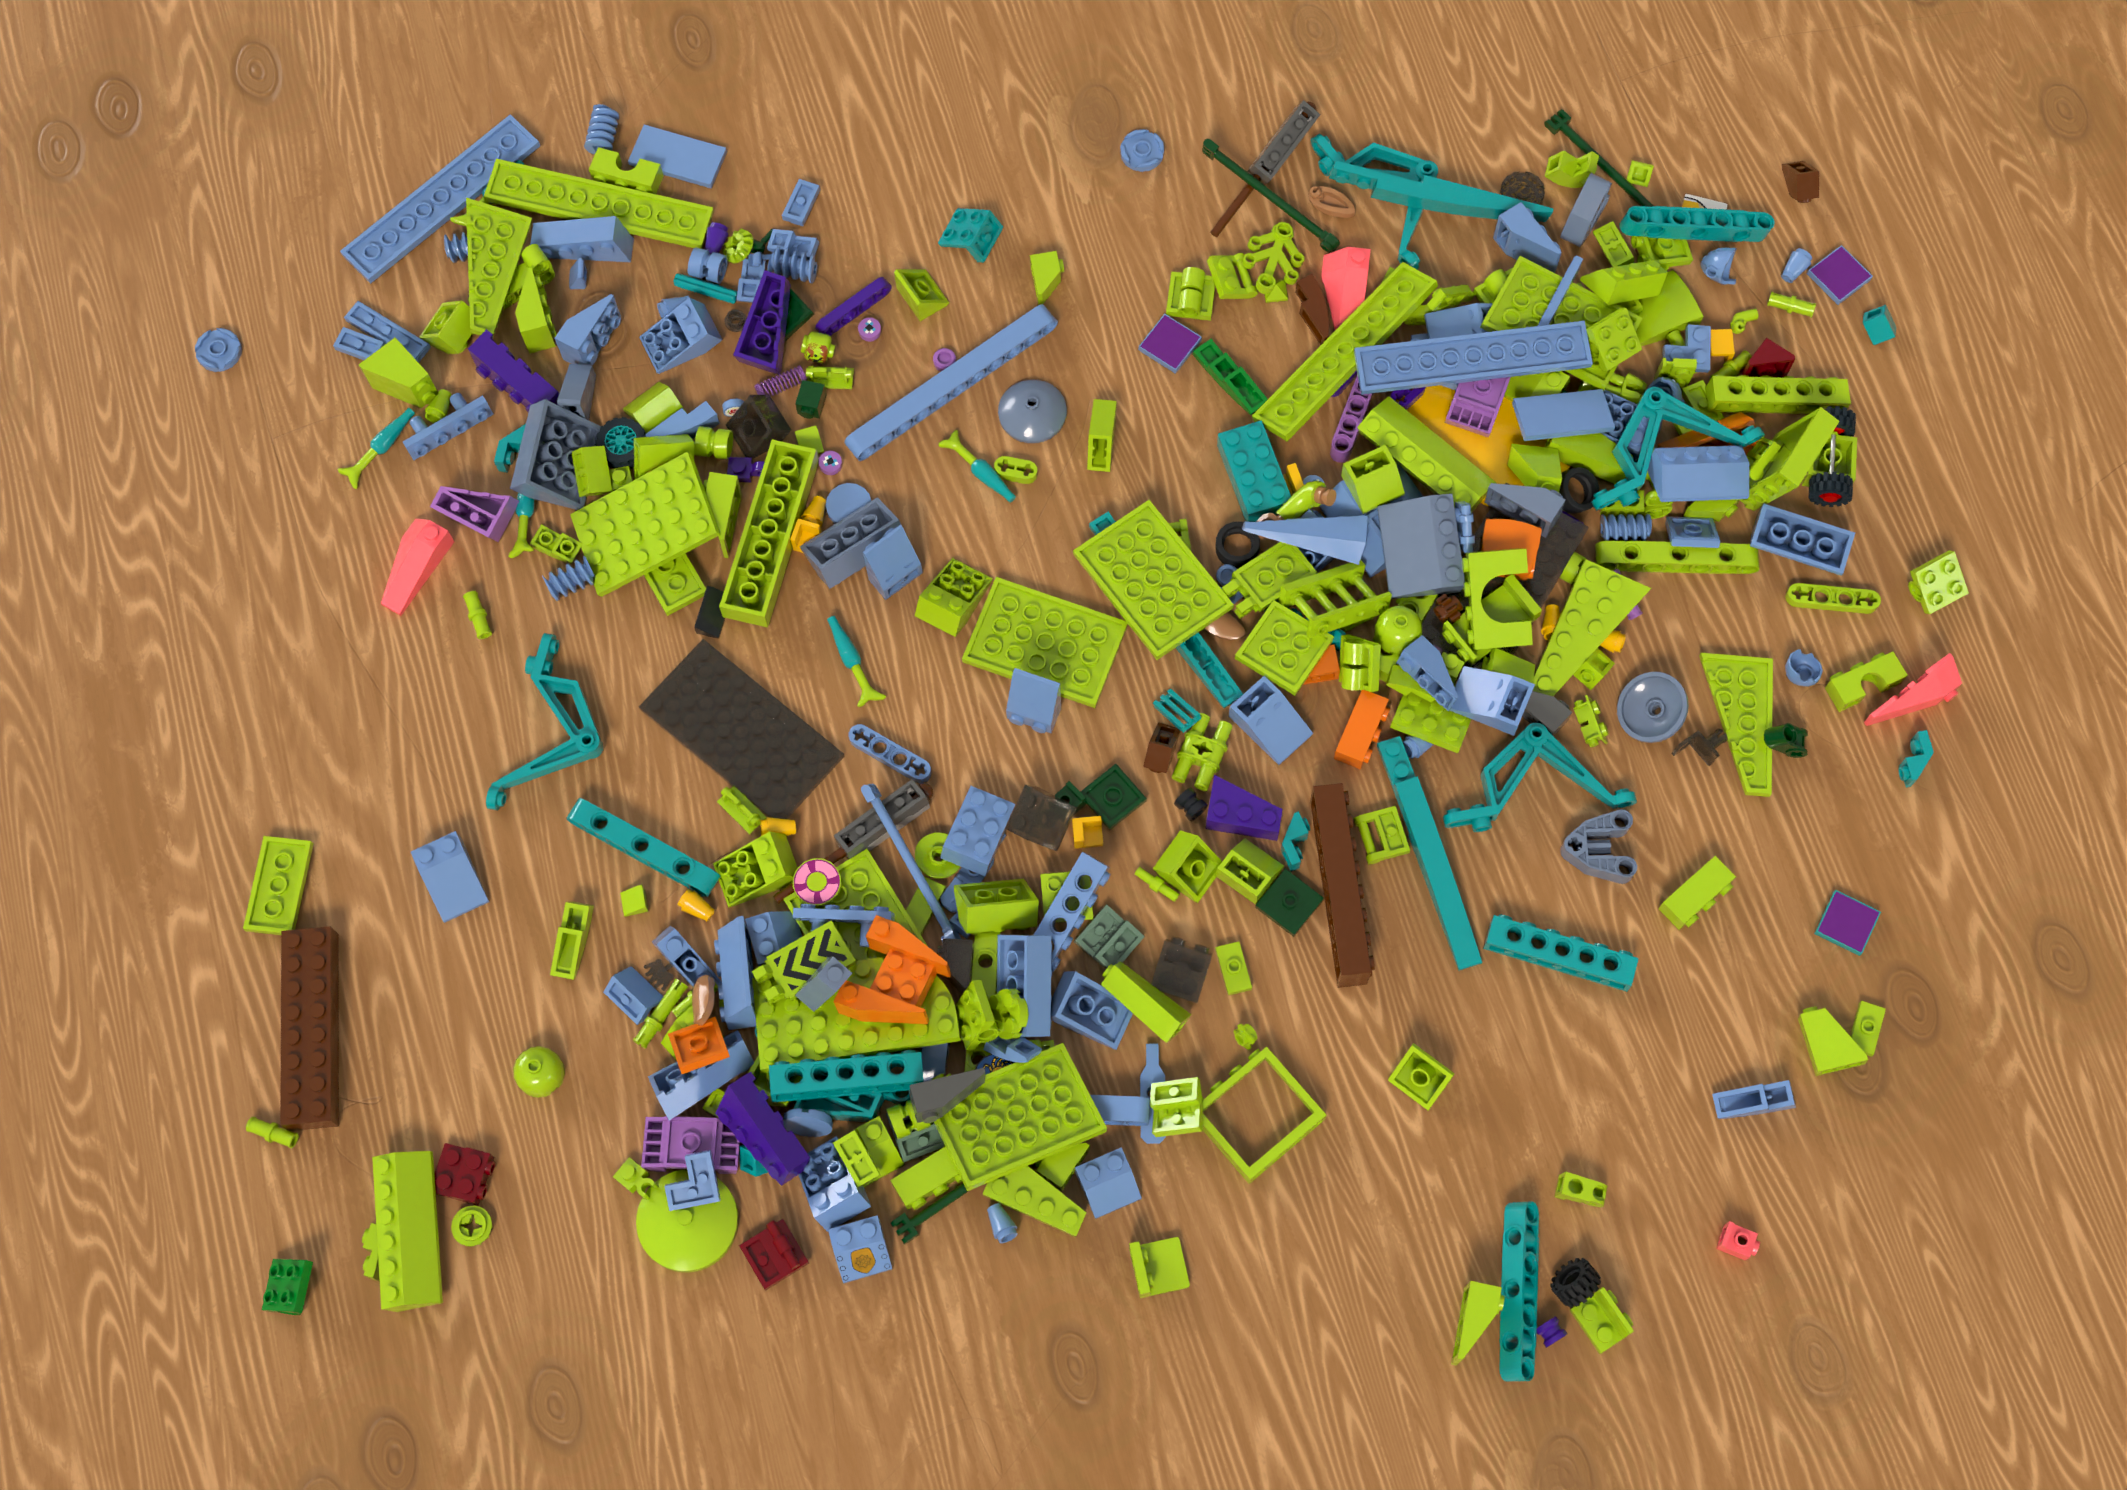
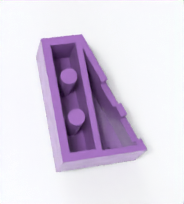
[430,486,519,542]

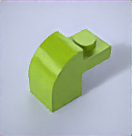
[1545,150,1599,188]

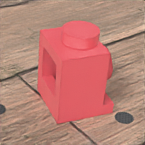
[1716,1221,1760,1261]

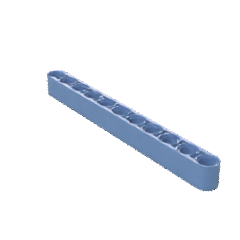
[844,304,1058,461]

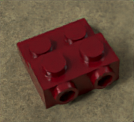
[434,1143,496,1206]

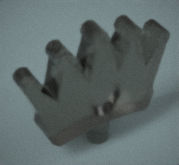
[644,959,675,991]

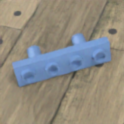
[403,393,494,460]
[793,904,895,947]

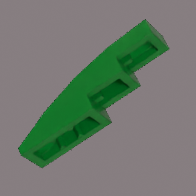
[1192,339,1268,415]

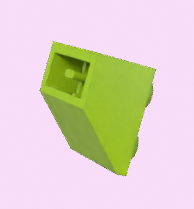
[1341,445,1405,514]
[1216,838,1284,905]

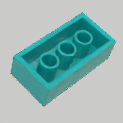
[1217,420,1291,522]

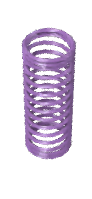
[755,365,807,401]

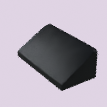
[694,586,725,639]

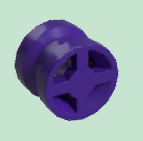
[1536,1316,1568,1348]

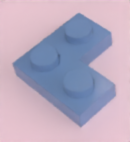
[1662,325,1711,373]
[664,1150,721,1211]

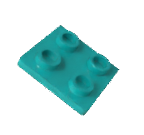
[938,208,1003,263]

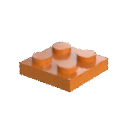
[668,1016,730,1074]

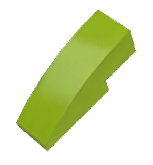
[550,901,594,980]

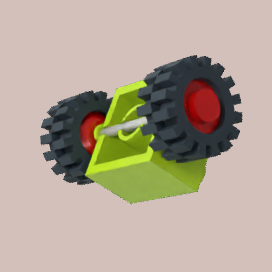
[1801,406,1857,507]

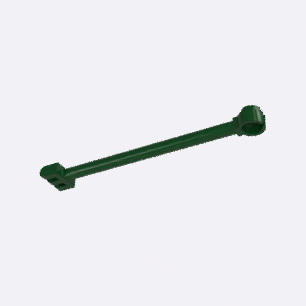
[1544,109,1654,207]
[1202,139,1340,253]
[890,1183,968,1245]

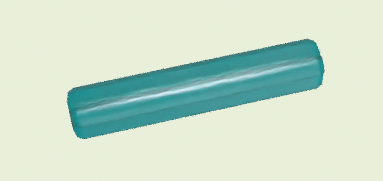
[673,273,737,304]

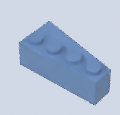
[530,216,634,262]
[648,1030,754,1121]

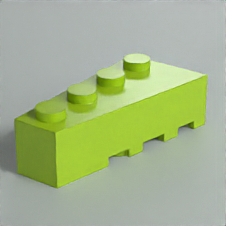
[982,1166,1087,1237]

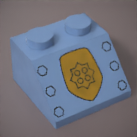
[828,1215,893,1284]

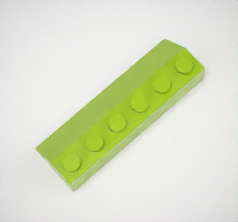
[1357,396,1497,513]
[372,1151,443,1312]

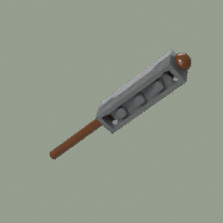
[1210,100,1321,237]
[773,779,933,904]

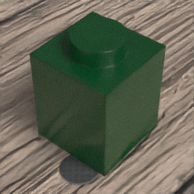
[795,380,827,419]

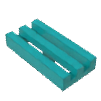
[1153,688,1202,733]

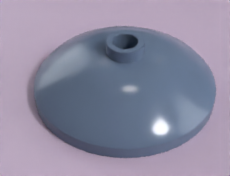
[998,379,1067,443]
[1617,672,1689,743]

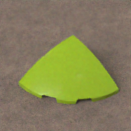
[1636,270,1704,347]

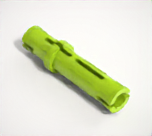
[633,979,688,1049]

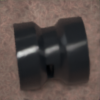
[1174,787,1208,822]

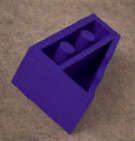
[1206,775,1283,841]

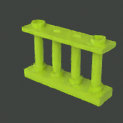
[1278,559,1392,639]

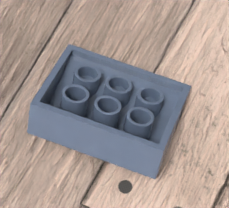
[510,399,601,510]
[1377,494,1465,599]

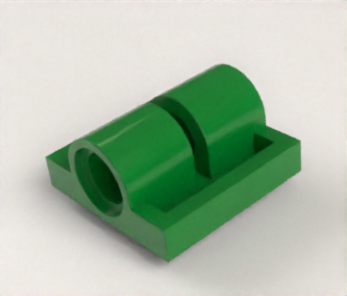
[262,1259,313,1316]

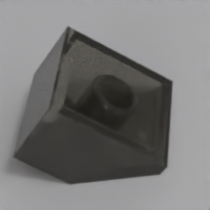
[726,395,791,459]
[1005,785,1077,851]
[937,938,974,995]

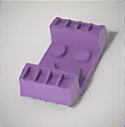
[1445,377,1511,438]
[641,1116,740,1174]

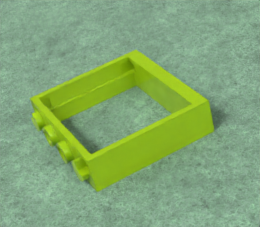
[1739,407,1839,511]
[1202,1047,1327,1184]

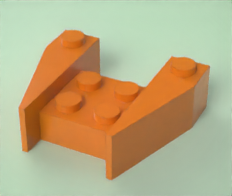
[834,915,951,1024]

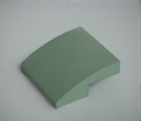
[1073,904,1145,969]
[886,1113,945,1162]

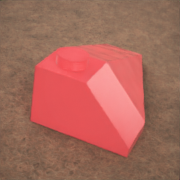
[1321,247,1371,331]
[381,519,454,616]
[1864,653,1962,726]

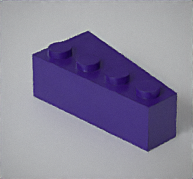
[733,270,791,375]
[468,329,559,413]
[715,1072,810,1186]

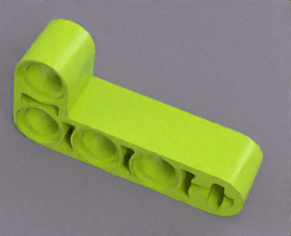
[468,244,555,311]

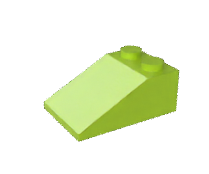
[1504,371,1570,402]
[703,472,742,558]
[1451,1281,1505,1365]

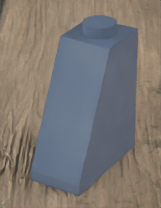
[557,363,596,420]
[795,956,852,1012]

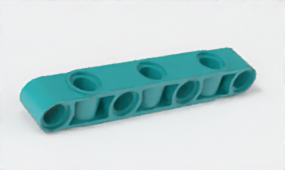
[1619,206,1775,242]
[566,798,721,897]
[1499,1201,1539,1382]

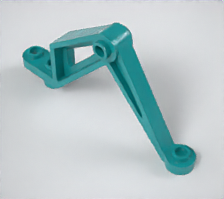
[1310,134,1438,270]
[1592,387,1765,511]
[486,633,604,811]
[1443,723,1637,832]

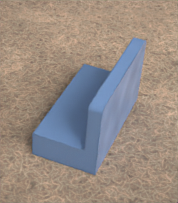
[603,967,663,1025]

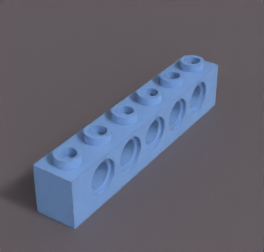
[1034,852,1111,972]

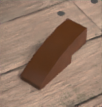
[1295,274,1329,345]

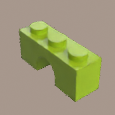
[589,147,664,194]
[1825,651,1908,712]

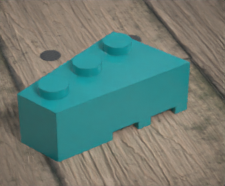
[793,1073,884,1122]

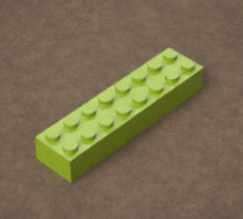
[719,440,819,628]

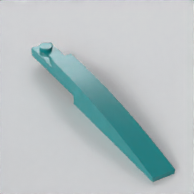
[1329,160,1554,222]
[1089,511,1243,708]
[1377,736,1482,971]

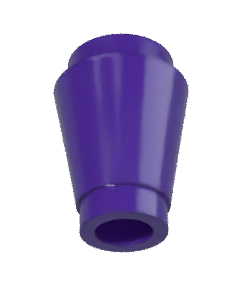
[705,222,729,255]

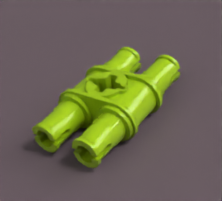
[1172,712,1232,791]

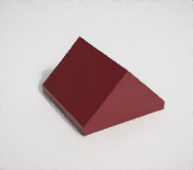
[1742,337,1795,378]

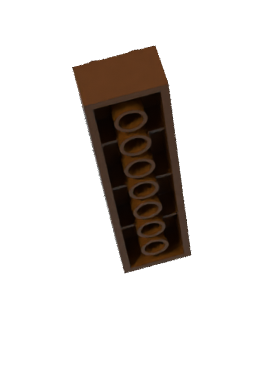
[1310,783,1375,988]
[280,926,339,1131]

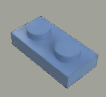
[782,179,820,226]
[333,327,385,360]

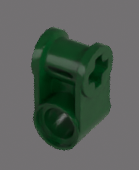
[1764,723,1808,758]

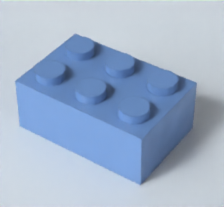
[941,786,1015,876]

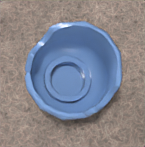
[1785,649,1823,687]

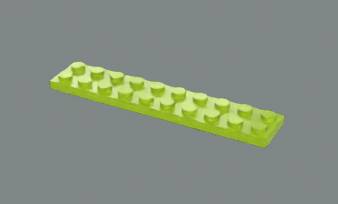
[484,159,714,249]
[1252,262,1438,441]

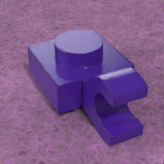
[727,457,764,482]

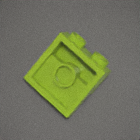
[1631,236,1693,271]

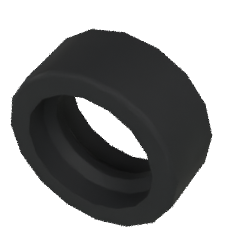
[1559,467,1600,514]
[1215,522,1260,568]

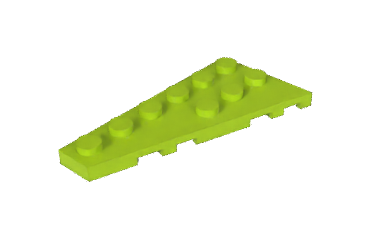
[466,198,532,337]
[1533,559,1651,696]
[1699,653,1773,797]

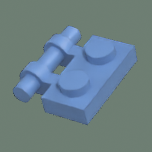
[1454,501,1475,553]

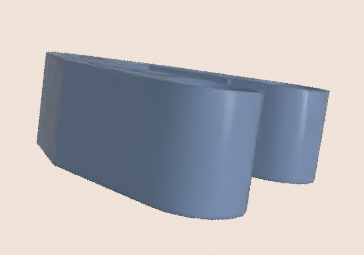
[1560,173,1612,247]
[1560,809,1637,884]

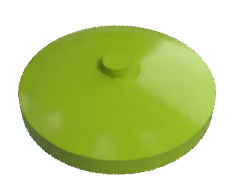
[636,1169,739,1272]

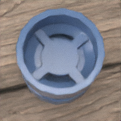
[688,247,728,284]

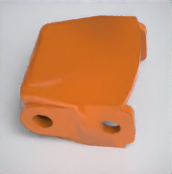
[1481,518,1542,581]

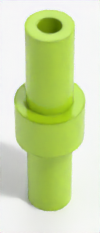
[1134,867,1180,902]

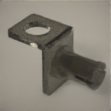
[1671,729,1728,766]

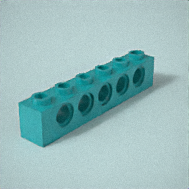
[1483,914,1639,992]
[769,1050,924,1103]

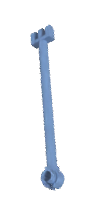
[861,783,963,949]

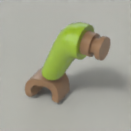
[1257,481,1336,539]

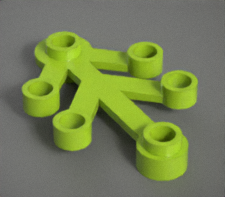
[1242,222,1305,294]

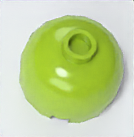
[1374,606,1422,655]
[513,1046,565,1098]

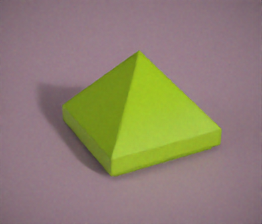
[1626,160,1654,187]
[1264,279,1288,303]

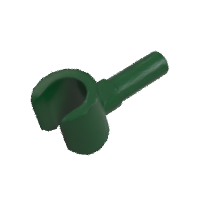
[751,229,773,254]

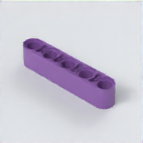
[1330,374,1374,463]

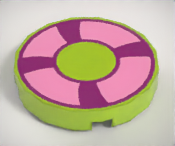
[793,858,842,907]

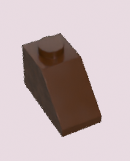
[1782,161,1819,203]
[1143,722,1180,773]

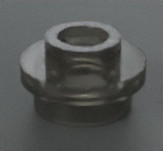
[725,309,747,332]

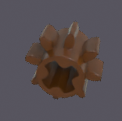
[1433,594,1463,624]

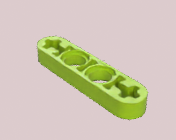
[1785,583,1881,614]

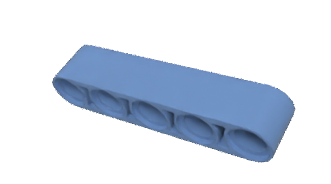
[1090,1095,1150,1126]

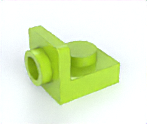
[1574,648,1615,690]

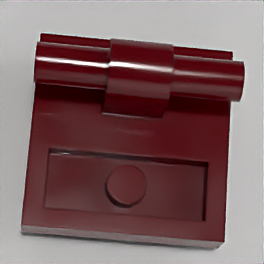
[739,1219,809,1291]

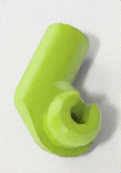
[1730,309,1759,334]

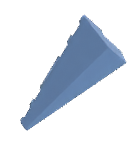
[1242,515,1368,565]

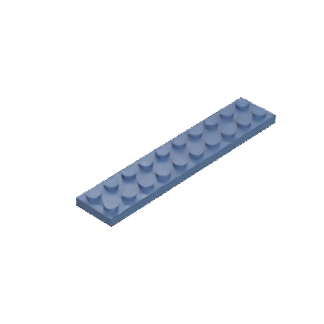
[340,114,540,284]
[1354,321,1593,395]

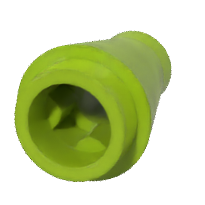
[425,389,452,423]

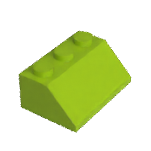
[1580,260,1668,305]
[954,879,1039,935]

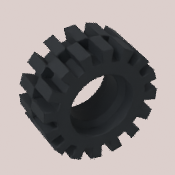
[1550,1258,1601,1307]

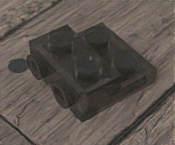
[1151,936,1213,1003]

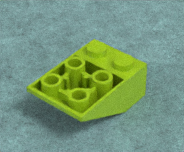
[515,267,557,354]
[915,558,993,637]
[713,831,798,907]

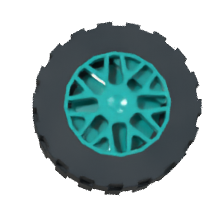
[595,417,646,469]

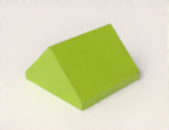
[894,269,949,321]
[623,382,687,434]
[1388,1043,1455,1110]

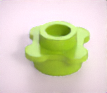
[1233,1023,1257,1050]

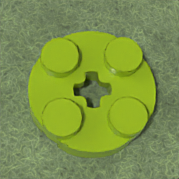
[989,989,1028,1039]

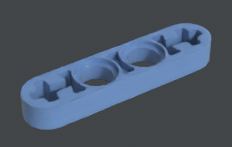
[849,724,931,783]

